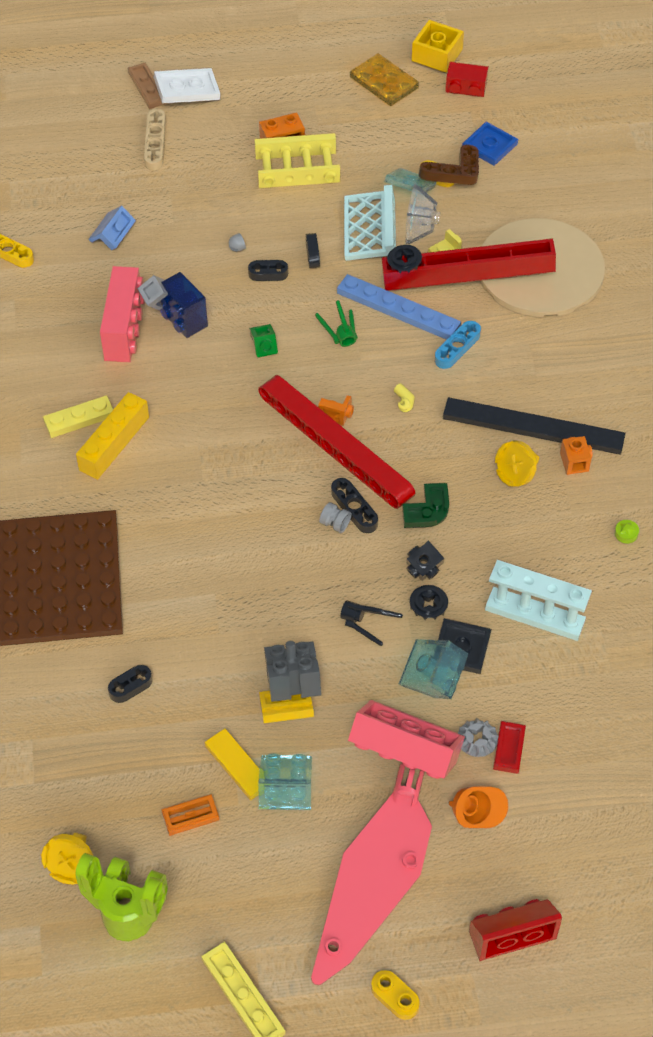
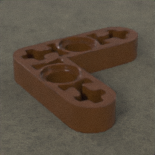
[418,145,479,185]

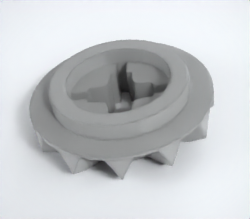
[458,718,498,757]

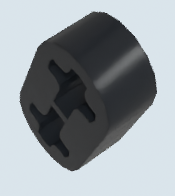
[305,233,320,268]
[248,260,288,281]
[108,665,152,703]

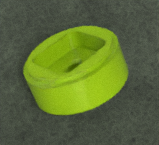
[615,520,639,544]

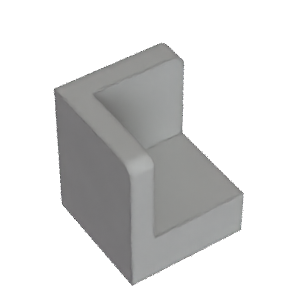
[137,275,168,310]

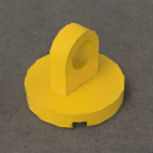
[495,440,539,487]
[41,833,94,885]

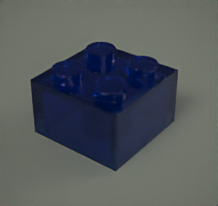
[160,272,208,338]

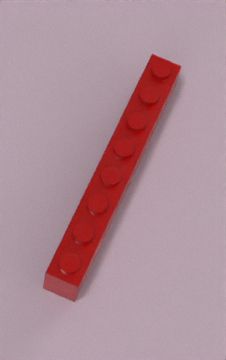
[382,238,556,291]

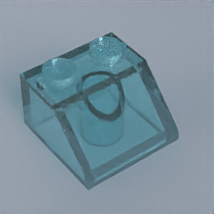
[399,639,468,699]

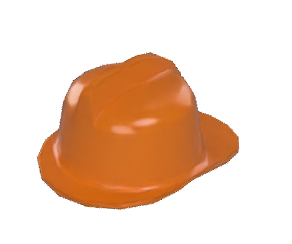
[449,786,508,828]

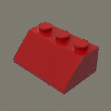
[469,899,562,961]

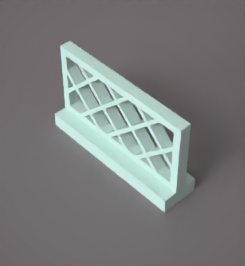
[344,185,396,261]

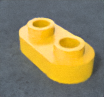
[371,970,420,1020]

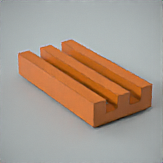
[161,794,219,836]

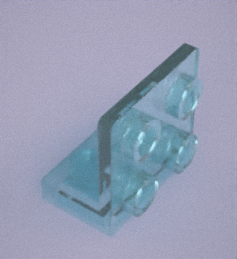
[258,754,312,810]

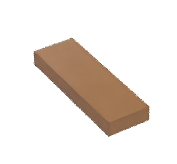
[128,62,168,109]

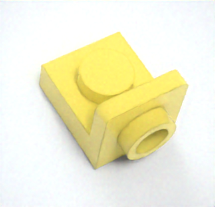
[428,229,462,252]

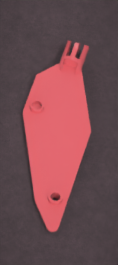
[311,764,432,985]

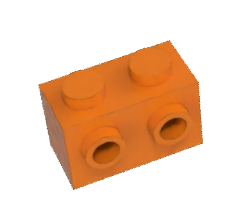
[259,112,305,139]

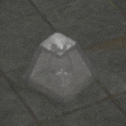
[405,184,441,244]

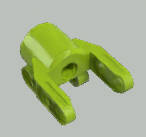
[75,853,168,942]

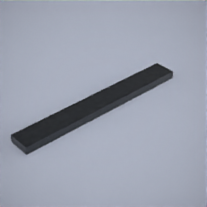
[443,397,626,455]

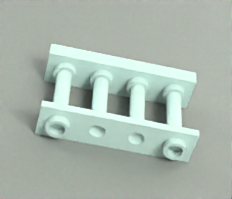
[485,560,592,641]

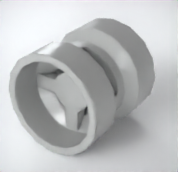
[319,502,352,533]

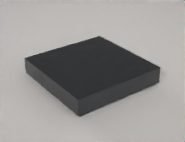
[433,618,492,674]

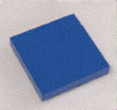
[462,122,518,166]

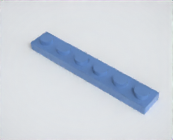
[337,274,461,340]

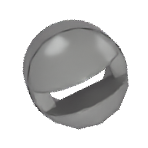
[229,233,246,252]

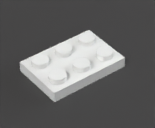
[154,68,220,103]

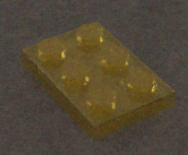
[350,53,419,106]

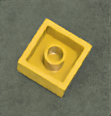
[411,20,464,73]

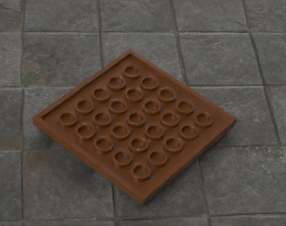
[0,510,123,646]

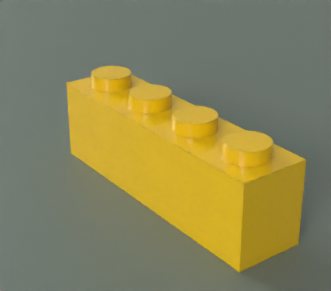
[76,392,149,480]

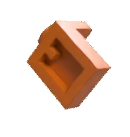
[318,395,354,426]

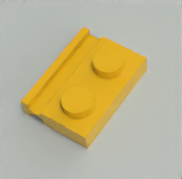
[259,690,314,723]

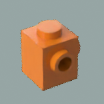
[560,436,593,475]

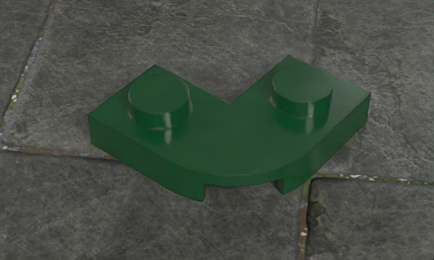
[402,483,449,528]

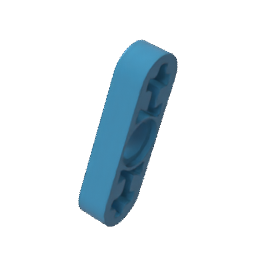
[435,321,481,369]

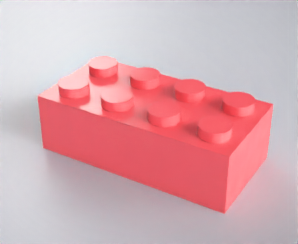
[100,266,145,362]
[348,700,465,779]

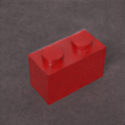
[445,62,489,97]

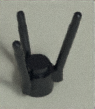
[340,600,403,646]

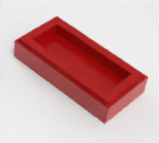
[493,721,526,774]

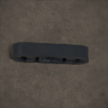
[331,478,378,533]

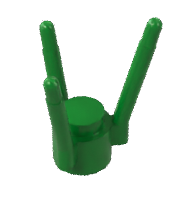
[315,300,358,347]

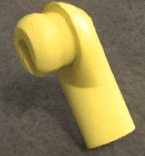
[394,383,415,412]

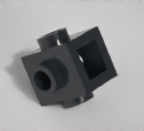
[406,540,444,581]

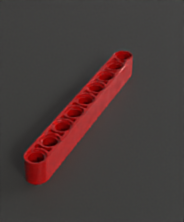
[258,375,416,509]

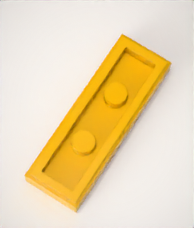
[204,728,271,801]

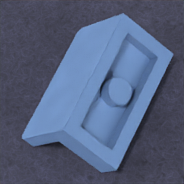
[88,206,136,250]

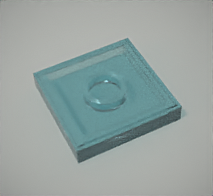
[384,168,436,194]

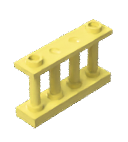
[255,133,340,188]

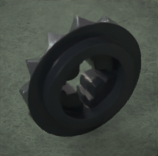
[387,245,422,273]
[410,585,448,620]

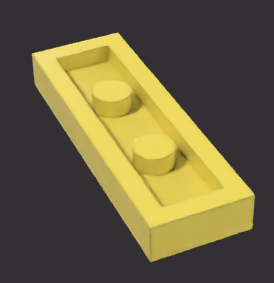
[43,395,113,438]

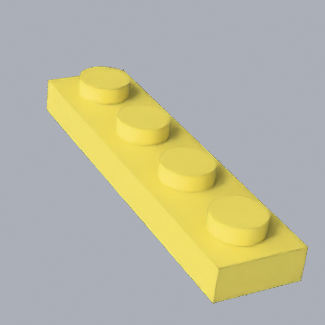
[201,942,285,1037]

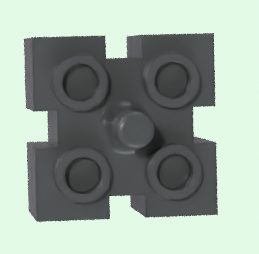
[264,641,321,702]

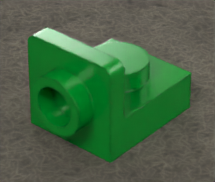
[249,324,278,357]

